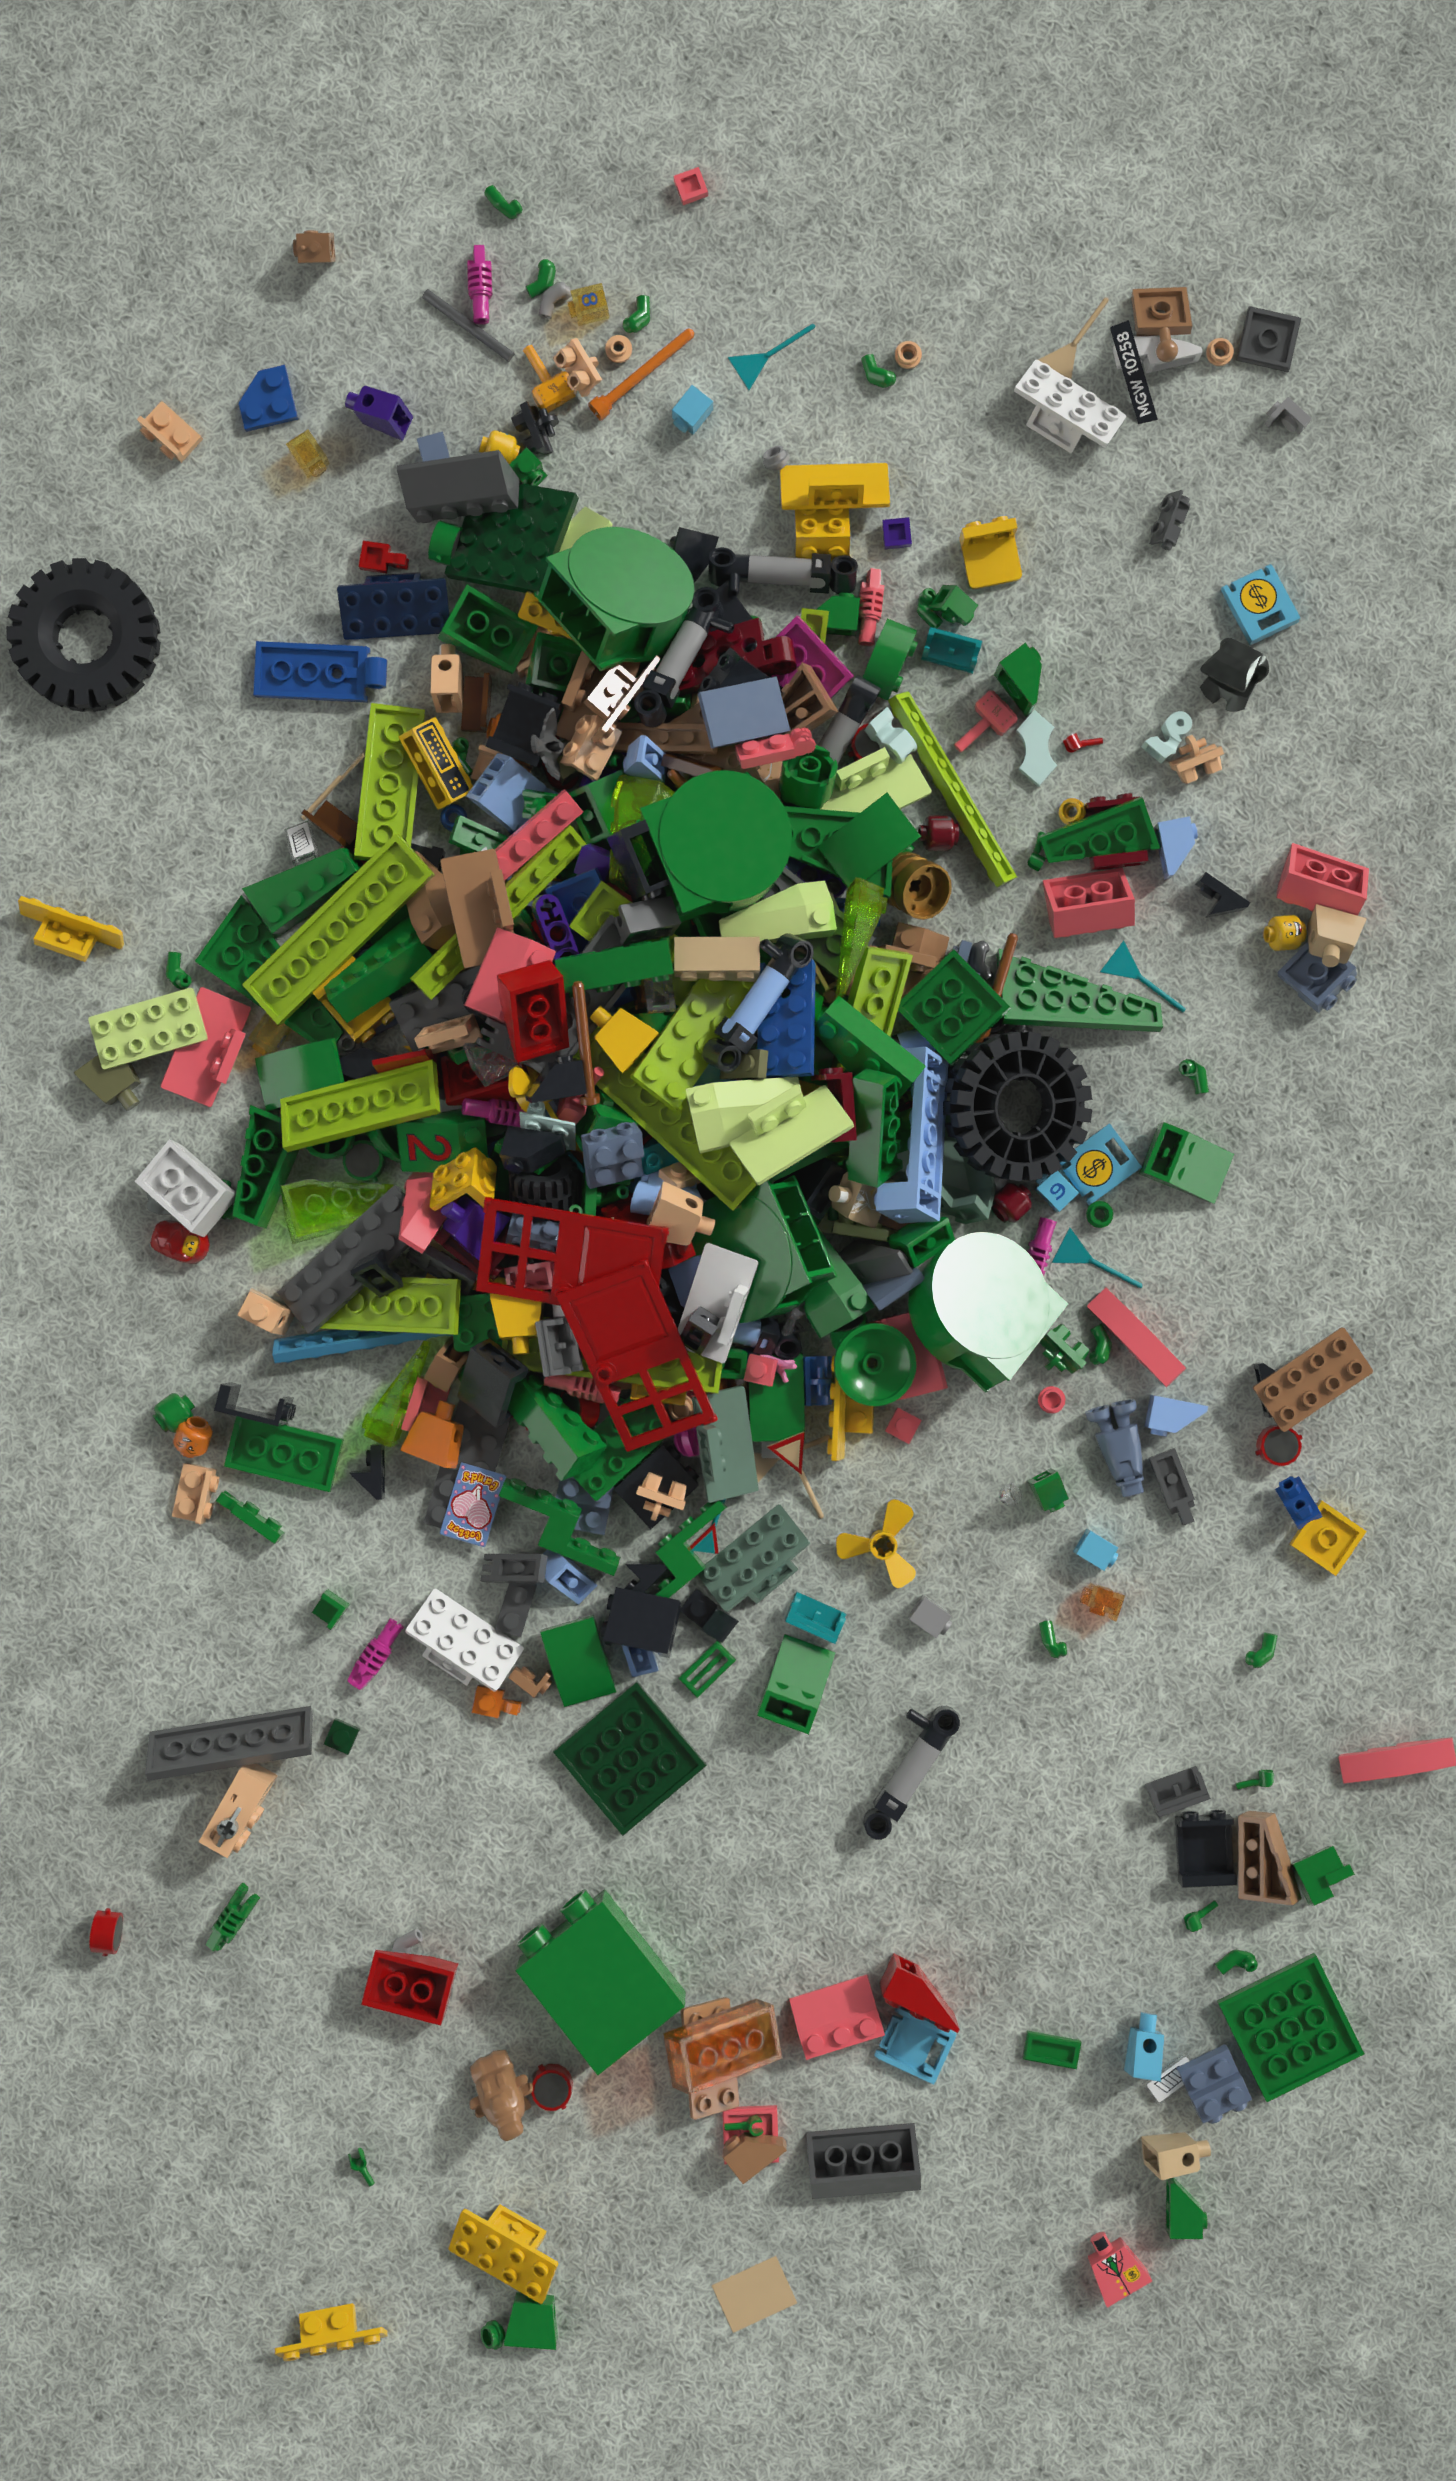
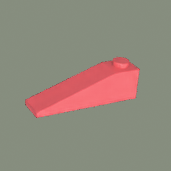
[398,1172,463,1254]

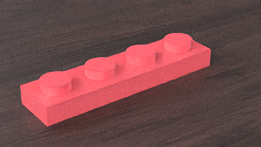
[495,790,583,881]

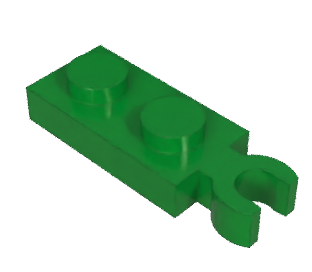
[216,1490,285,1544]

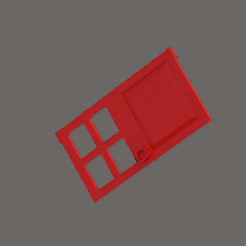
[476,1197,669,1306]
[556,1258,718,1452]

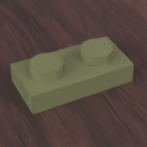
[720,1049,768,1080]

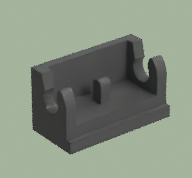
[615,896,681,945]
[535,1316,584,1377]
[1145,1766,1211,1817]

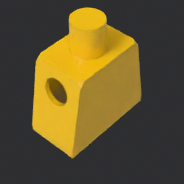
[590,1006,659,1074]
[490,1290,545,1355]

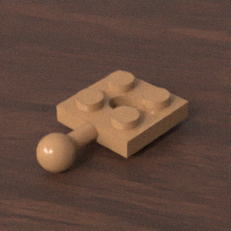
[1131,287,1192,362]

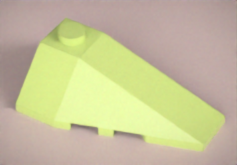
[718,881,837,943]
[686,1077,802,1153]

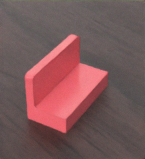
[401,1376,451,1432]

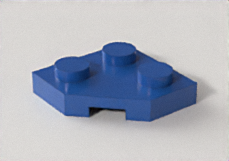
[239,365,298,432]

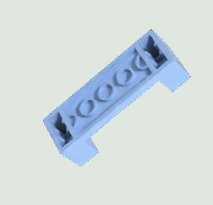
[874,1046,949,1223]

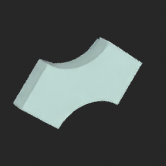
[1016,710,1057,787]

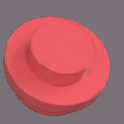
[1038,1386,1066,1413]

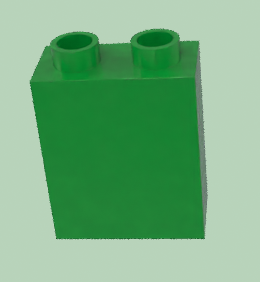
[515,1889,686,2075]

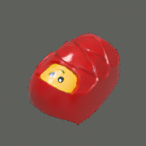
[150,1220,210,1264]

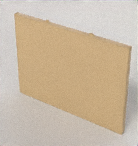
[712,2256,797,2333]

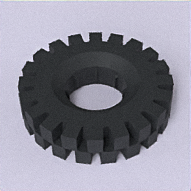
[6,558,161,712]
[943,1032,1093,1181]

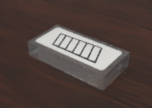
[284,820,320,867]
[1141,2050,1192,2107]

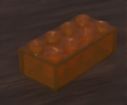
[663,1999,782,2095]

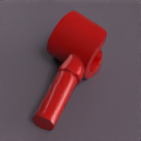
[1063,733,1103,753]

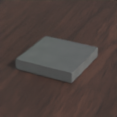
[1236,306,1301,372]

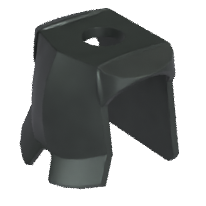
[1200,638,1270,712]

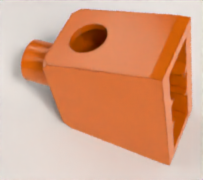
[400,1400,464,1468]

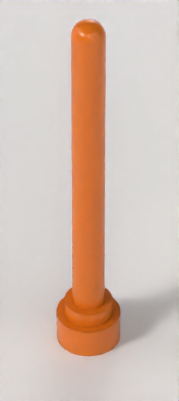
[588,328,694,421]

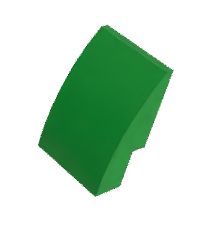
[525,632,582,725]
[817,792,921,892]
[255,1038,344,1111]
[748,1353,805,1442]
[540,1615,617,1707]

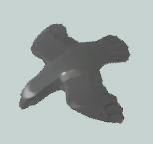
[531,708,568,780]

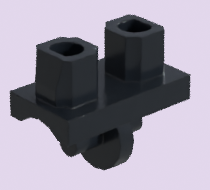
[511,401,559,455]

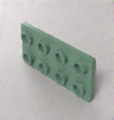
[692,1386,759,1503]
[698,1504,810,1612]

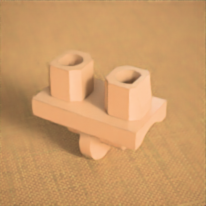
[553,338,602,397]
[1169,735,1224,784]
[636,1472,686,1521]

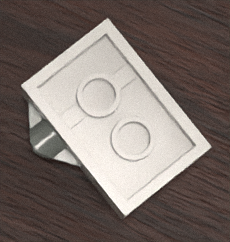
[135,1139,236,1237]

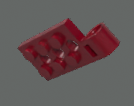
[678,617,797,697]

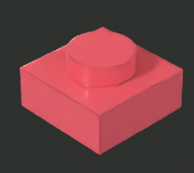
[673,167,708,205]
[744,1354,778,1387]
[885,1407,922,1444]

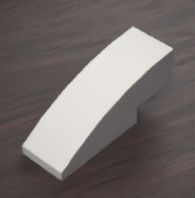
[1112,336,1203,373]

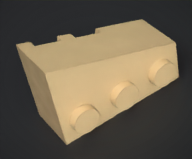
[674,937,760,982]

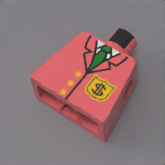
[1088,2231,1152,2308]

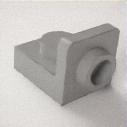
[1265,397,1312,434]

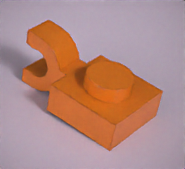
[472,1685,522,1718]

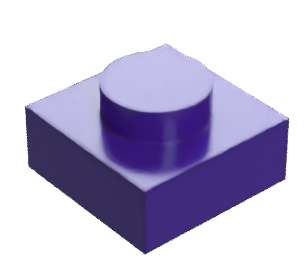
[882,517,912,550]

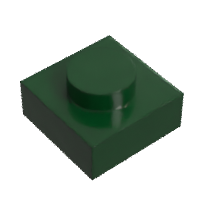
[324,1718,360,1755]

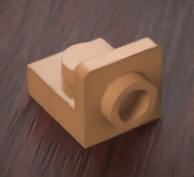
[508,1666,552,1698]

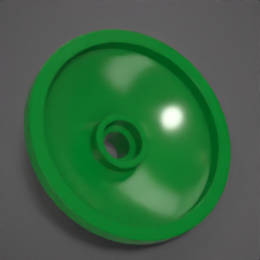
[834,1323,917,1406]

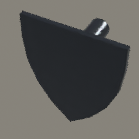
[669,527,719,583]

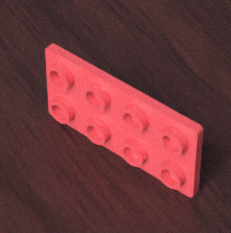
[160,987,251,1107]

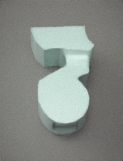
[864,707,917,764]
[1141,711,1192,764]

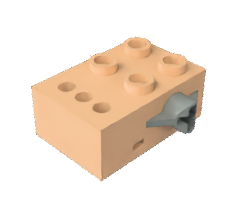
[199,1764,278,1858]

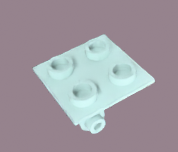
[519,1102,576,1151]

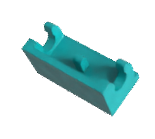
[921,627,982,674]
[785,1592,846,1644]

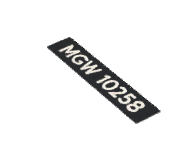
[1110,320,1158,424]

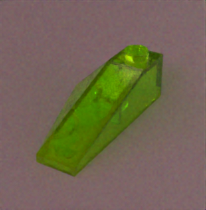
[609,774,675,895]
[835,877,887,999]
[280,1179,394,1244]
[362,1340,432,1448]

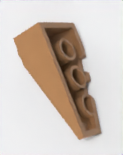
[406,851,456,950]

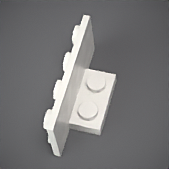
[1014,360,1126,454]
[678,1243,758,1363]
[405,1589,524,1692]

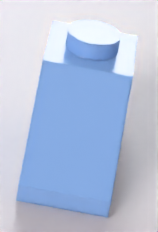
[623,735,667,782]
[1154,816,1198,880]
[1144,1395,1208,1437]
[543,1549,597,1605]

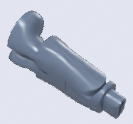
[1085,1399,1144,1497]

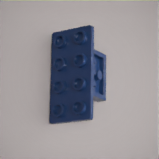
[337,572,450,640]

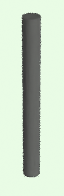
[422,289,515,362]

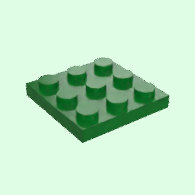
[898,949,1011,1066]

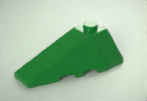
[804,1226,875,1338]

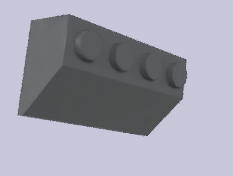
[397,450,519,523]
[806,2123,921,2199]

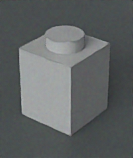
[908,1595,952,1638]

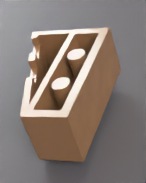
[754,662,839,741]
[1238,1811,1302,1905]

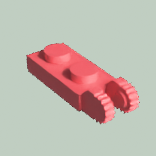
[735,728,816,769]

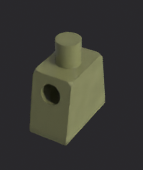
[74,1055,141,1111]

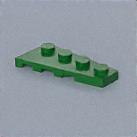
[1039,796,1160,863]

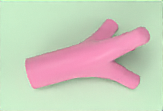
[760,1354,797,1383]

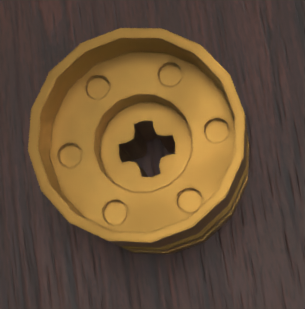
[882,852,951,920]

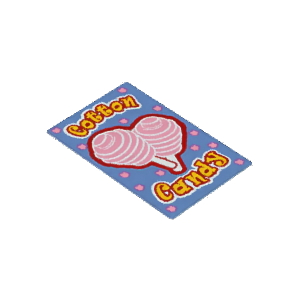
[440,1462,506,1547]

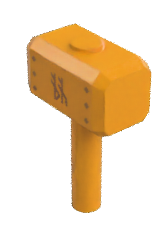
[523,345,577,413]

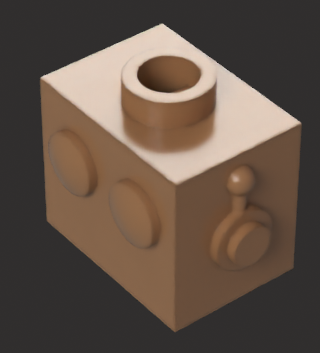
[293,230,335,263]

